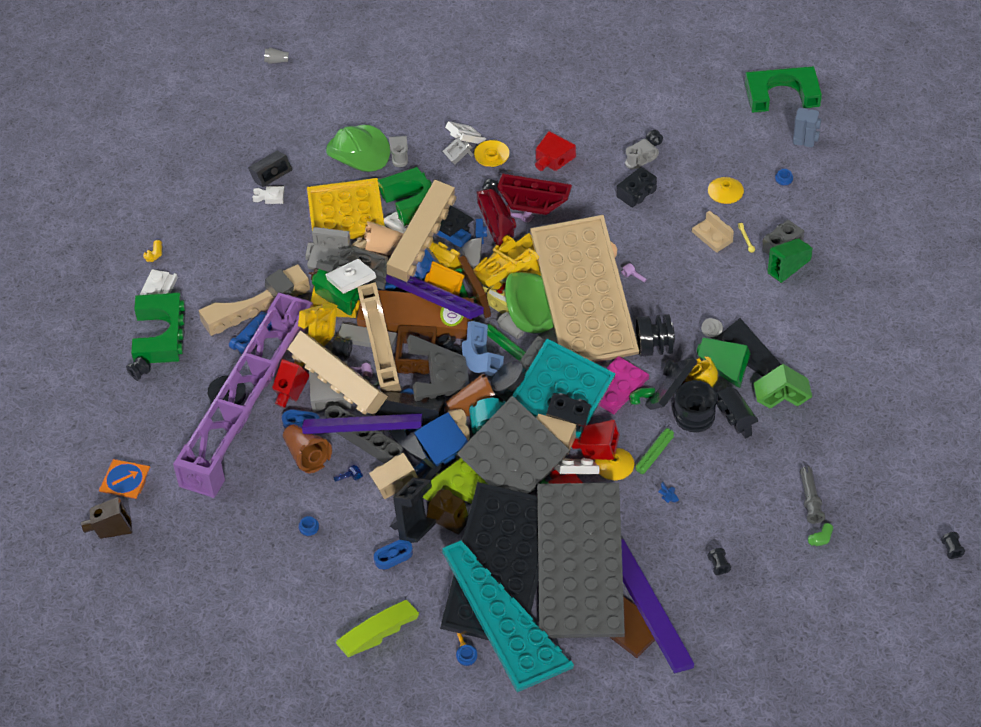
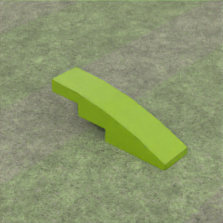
[336,600,419,657]

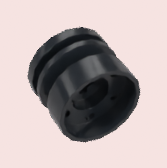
[636,314,675,357]
[674,380,717,433]

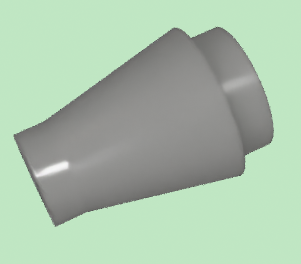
[264,47,289,64]
[497,312,524,339]

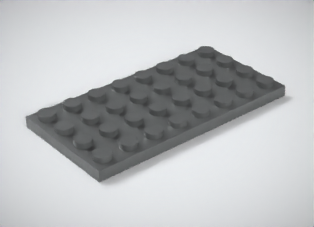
[538,483,625,638]

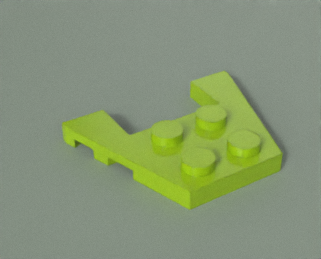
[423,458,489,504]

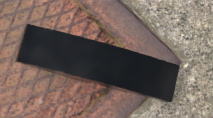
[388,429,436,469]

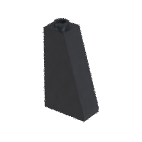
[372,391,445,426]

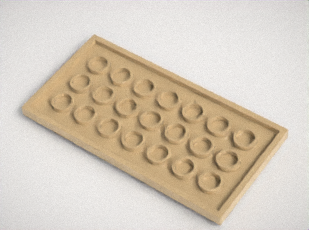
[530,215,639,363]

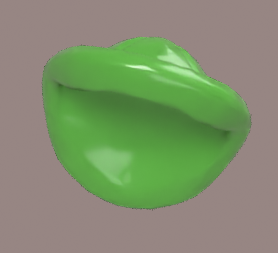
[326,125,390,172]
[505,272,554,333]

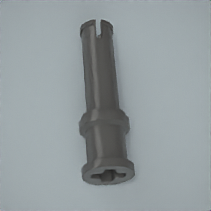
[800,467,825,524]

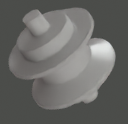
[701,318,723,338]

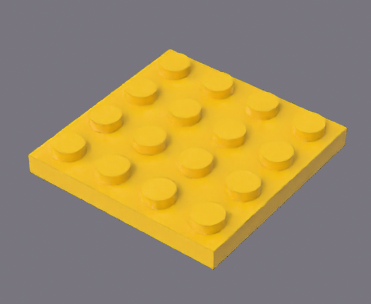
[307,178,385,239]

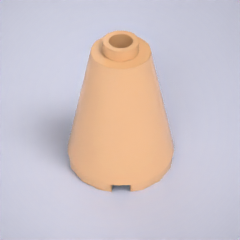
[364,221,404,256]

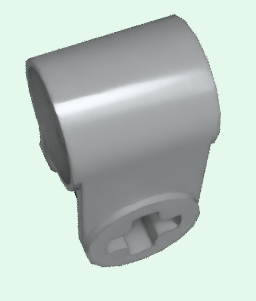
[389,136,408,167]
[625,139,659,169]

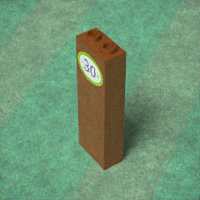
[357,290,477,339]

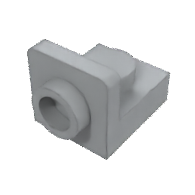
[443,137,474,165]

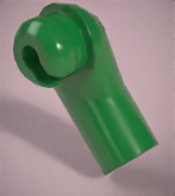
[629,388,655,405]

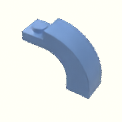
[462,321,504,377]

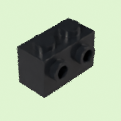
[248,150,293,187]
[616,167,657,208]
[546,393,591,433]

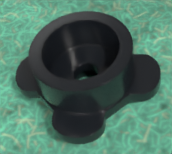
[437,334,457,350]

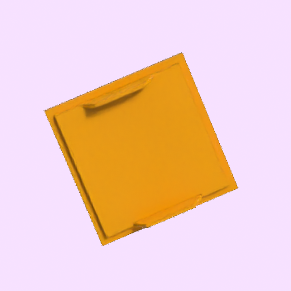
[425,261,465,296]

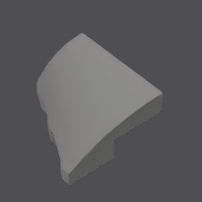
[458,238,482,269]

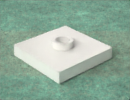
[326,259,376,293]

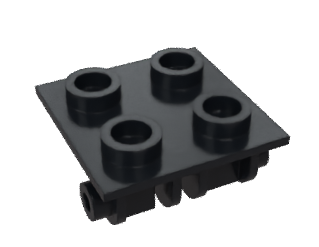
[439,205,474,237]

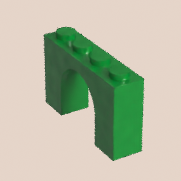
[745,66,822,113]
[377,167,432,226]
[131,293,186,363]

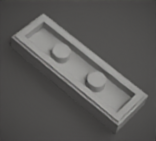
[337,323,397,349]

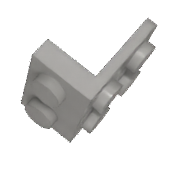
[307,227,351,270]

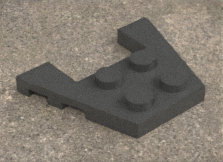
[316,246,388,290]
[407,335,469,401]

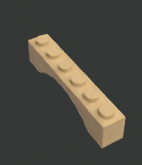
[199,264,310,336]
[357,282,401,393]

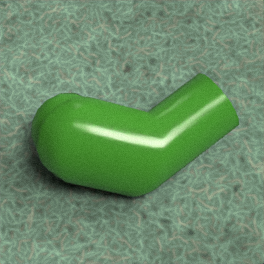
[808,523,833,546]

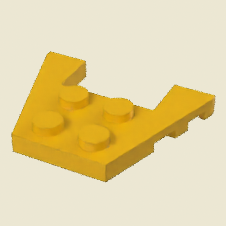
[473,235,539,287]
[294,303,337,367]

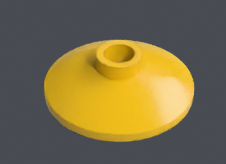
[474,140,509,167]
[708,177,744,204]
[595,448,634,480]

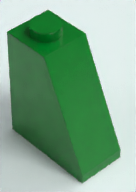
[768,238,813,283]
[312,269,363,315]
[697,338,750,388]

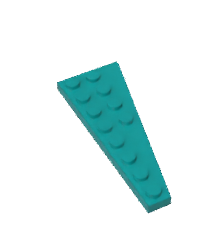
[442,541,574,693]

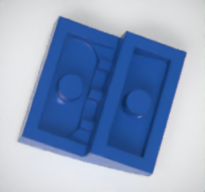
[414,412,468,466]

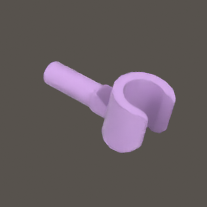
[510,212,534,222]
[621,264,647,282]
[351,363,372,377]

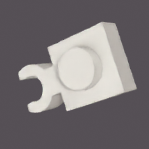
[253,186,285,204]

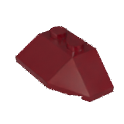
[498,173,572,215]
[477,189,516,247]

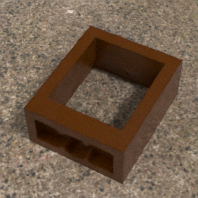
[395,326,437,374]

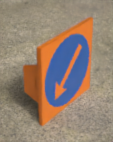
[99,459,150,499]

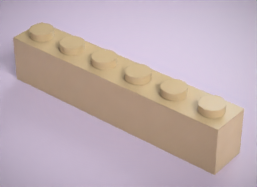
[387,180,456,282]
[287,330,388,415]

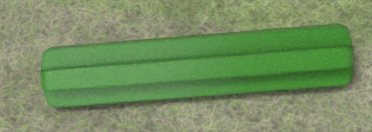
[636,428,674,474]

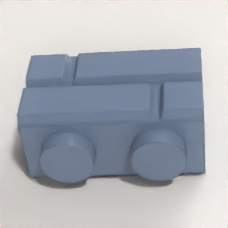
[793,108,822,147]

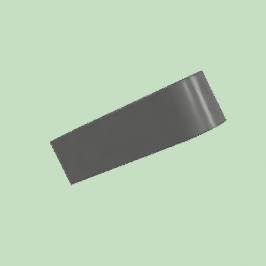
[325,405,403,464]

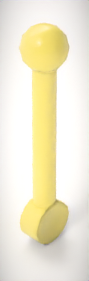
[738,223,755,253]

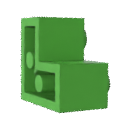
[754,364,812,408]

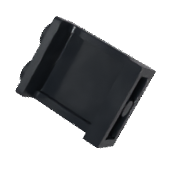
[393,478,436,543]

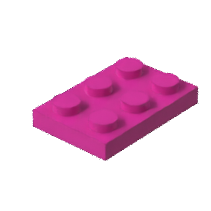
[599,356,649,414]

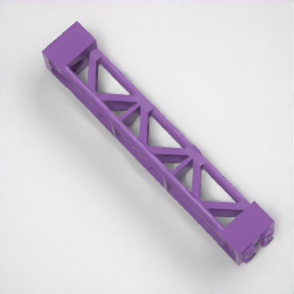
[173,293,313,498]

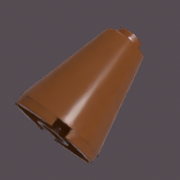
[444,374,496,417]
[283,424,332,474]

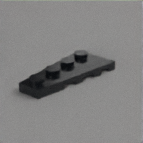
[715,318,782,377]

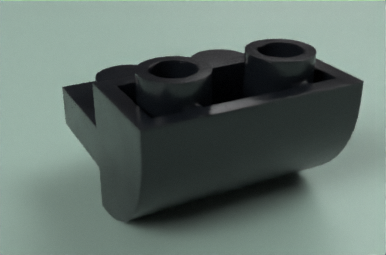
[716,388,758,439]

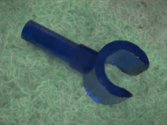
[333,465,363,482]

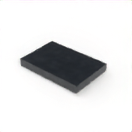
[646,357,697,410]

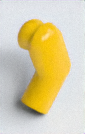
[143,240,162,262]

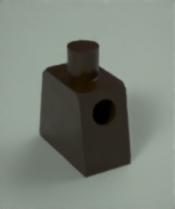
[427,489,469,535]
[81,497,133,539]

